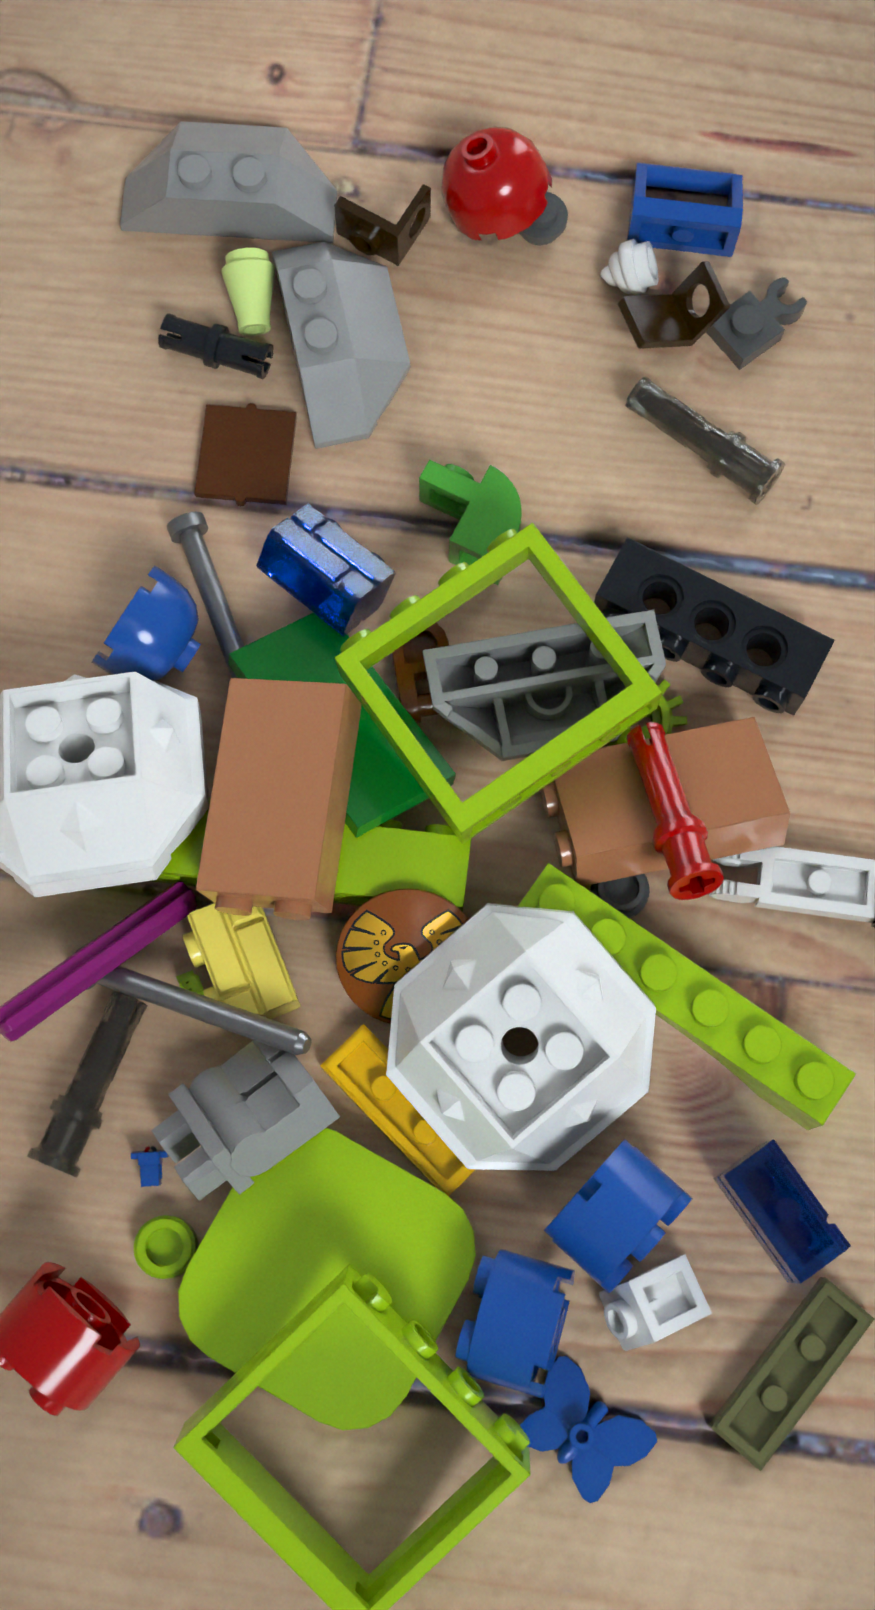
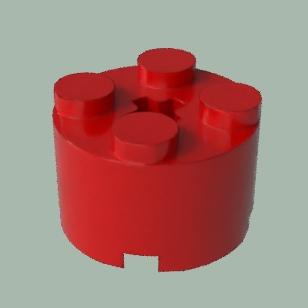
[0,1262,140,1416]

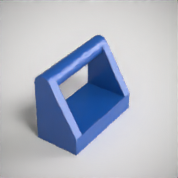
[627,162,743,257]

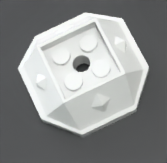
[0,672,209,897]
[386,903,656,1171]

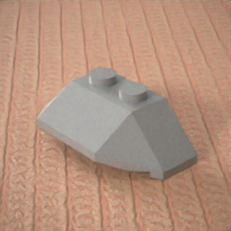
[120,121,337,243]
[272,241,410,449]
[422,609,666,761]

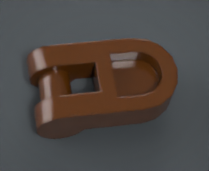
[392,623,449,724]

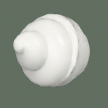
[600,239,658,295]

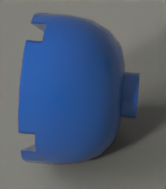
[92,565,201,681]

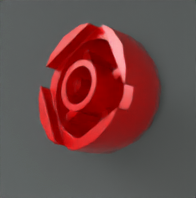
[441,126,552,241]

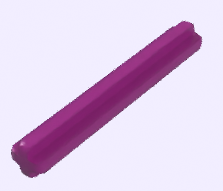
[0,881,197,1042]

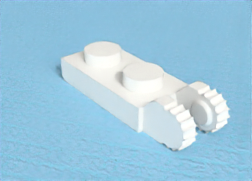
[709,846,875,923]

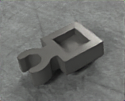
[706,277,807,370]

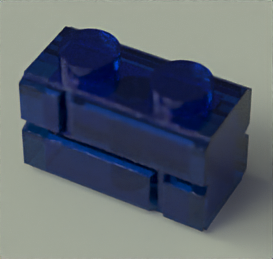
[256,503,396,637]
[713,1139,851,1284]

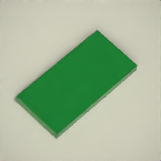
[228,607,456,838]

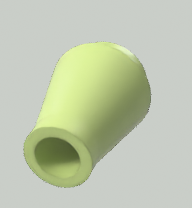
[221,248,275,336]

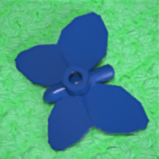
[520,1356,657,1503]

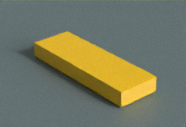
[320,1024,476,1196]

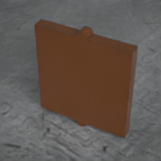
[194,403,297,506]

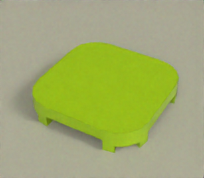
[178,1128,476,1430]

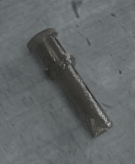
[625,376,785,505]
[27,990,148,1178]

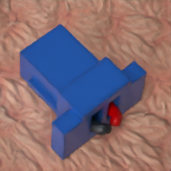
[131,1146,169,1187]

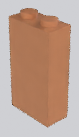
[196,678,362,920]
[541,717,790,886]

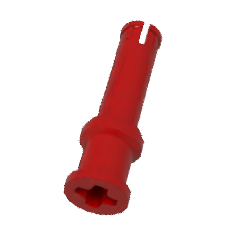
[626,722,724,900]

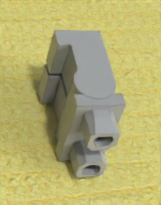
[151,1015,340,1201]

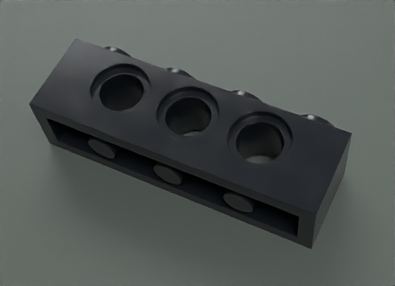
[594,537,835,716]

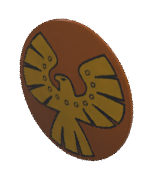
[336,888,468,1024]

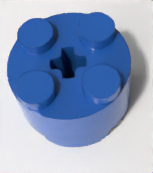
[544,1139,692,1294]
[455,1249,575,1398]

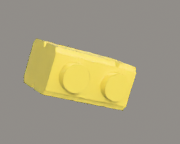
[182,903,301,1019]

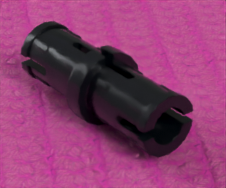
[158,313,274,379]

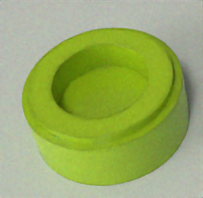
[134,1215,198,1279]

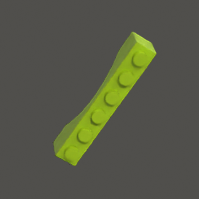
[518,863,856,1130]

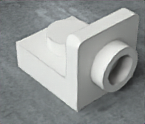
[599,1254,712,1351]

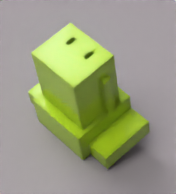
[176,970,205,996]

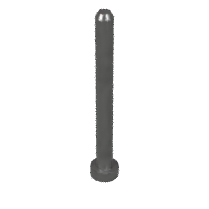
[167,512,244,678]
[75,945,312,1055]

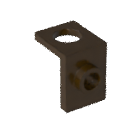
[334,184,431,266]
[618,261,730,349]

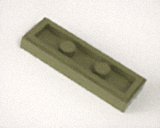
[707,1277,875,1471]

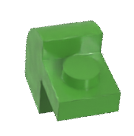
[419,459,522,585]

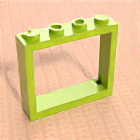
[334,522,662,844]
[173,1265,531,1610]

